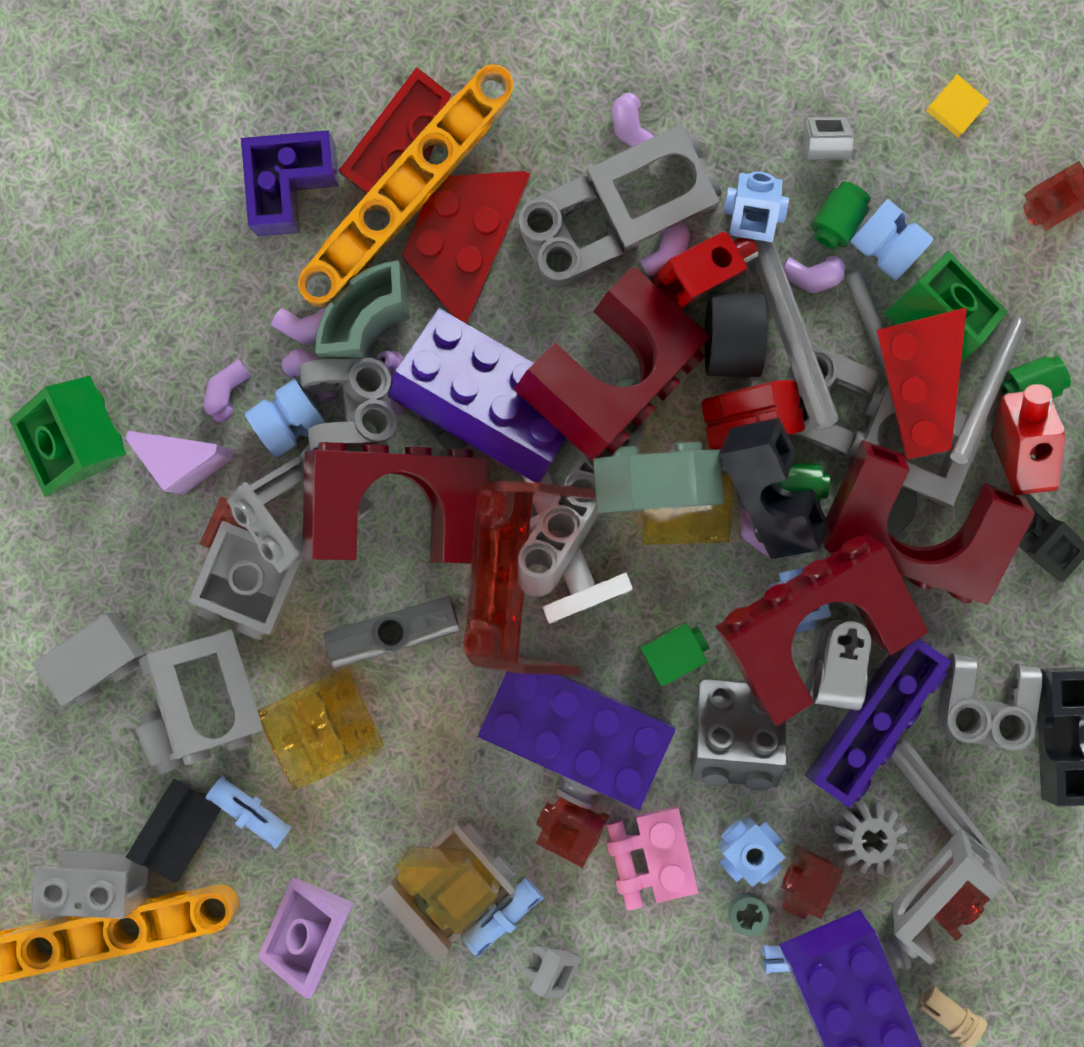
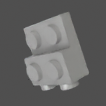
[188,521,304,640]

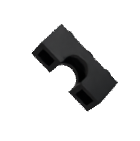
[719,417,828,559]
[1037,667,1084,807]

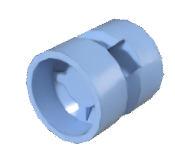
[850,199,934,281]
[244,378,327,459]

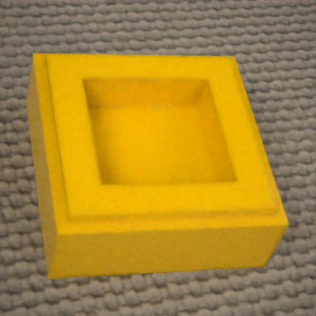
[926,74,990,138]

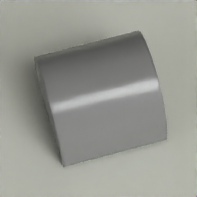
[803,117,854,160]

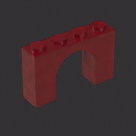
[514,266,711,462]
[823,440,1035,605]
[302,442,488,564]
[715,533,928,726]

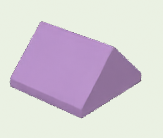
[126,431,234,495]
[257,877,354,999]

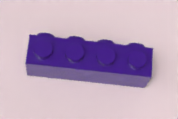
[804,639,952,808]

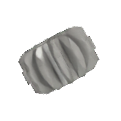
[833,800,908,876]

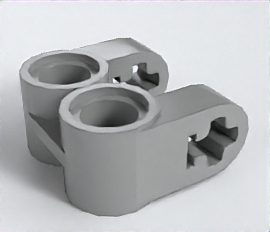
[518,176,625,288]
[786,347,880,456]
[299,357,397,452]
[805,619,871,711]
[938,653,1042,750]

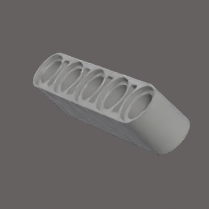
[517,421,646,597]

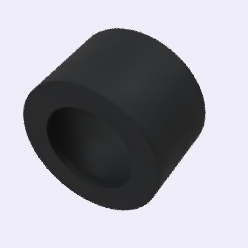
[704,292,767,377]

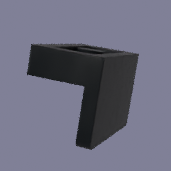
[126,778,221,883]

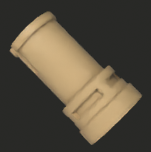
[917,985,987,1047]

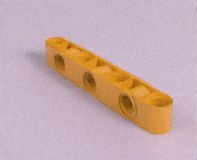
[298,64,514,308]
[0,884,239,983]

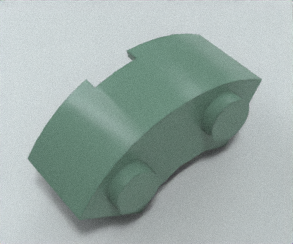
[316,260,410,359]
[593,442,724,513]

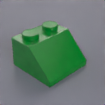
[884,251,1008,362]
[9,375,127,497]

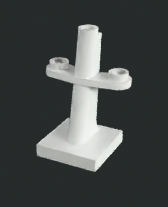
[495,472,633,625]

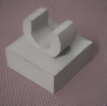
[522,946,582,998]

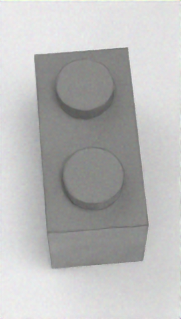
[32,612,145,707]

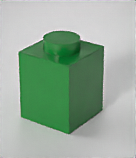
[638,622,710,687]

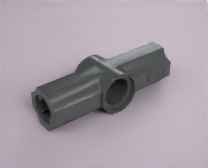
[323,595,460,669]

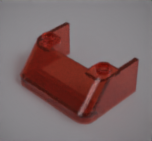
[463,481,595,675]

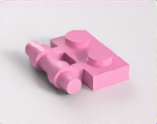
[606,806,699,910]

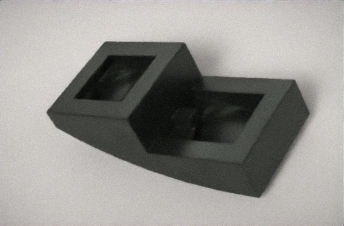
[1018,494,1084,582]

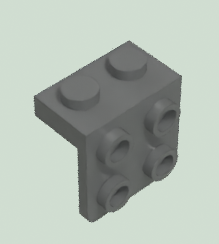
[691,680,786,790]

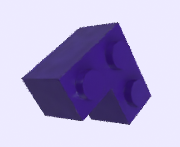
[241,130,339,237]

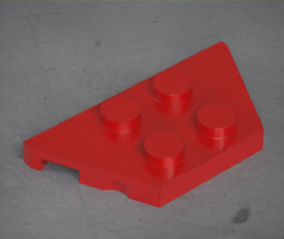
[402,171,531,324]

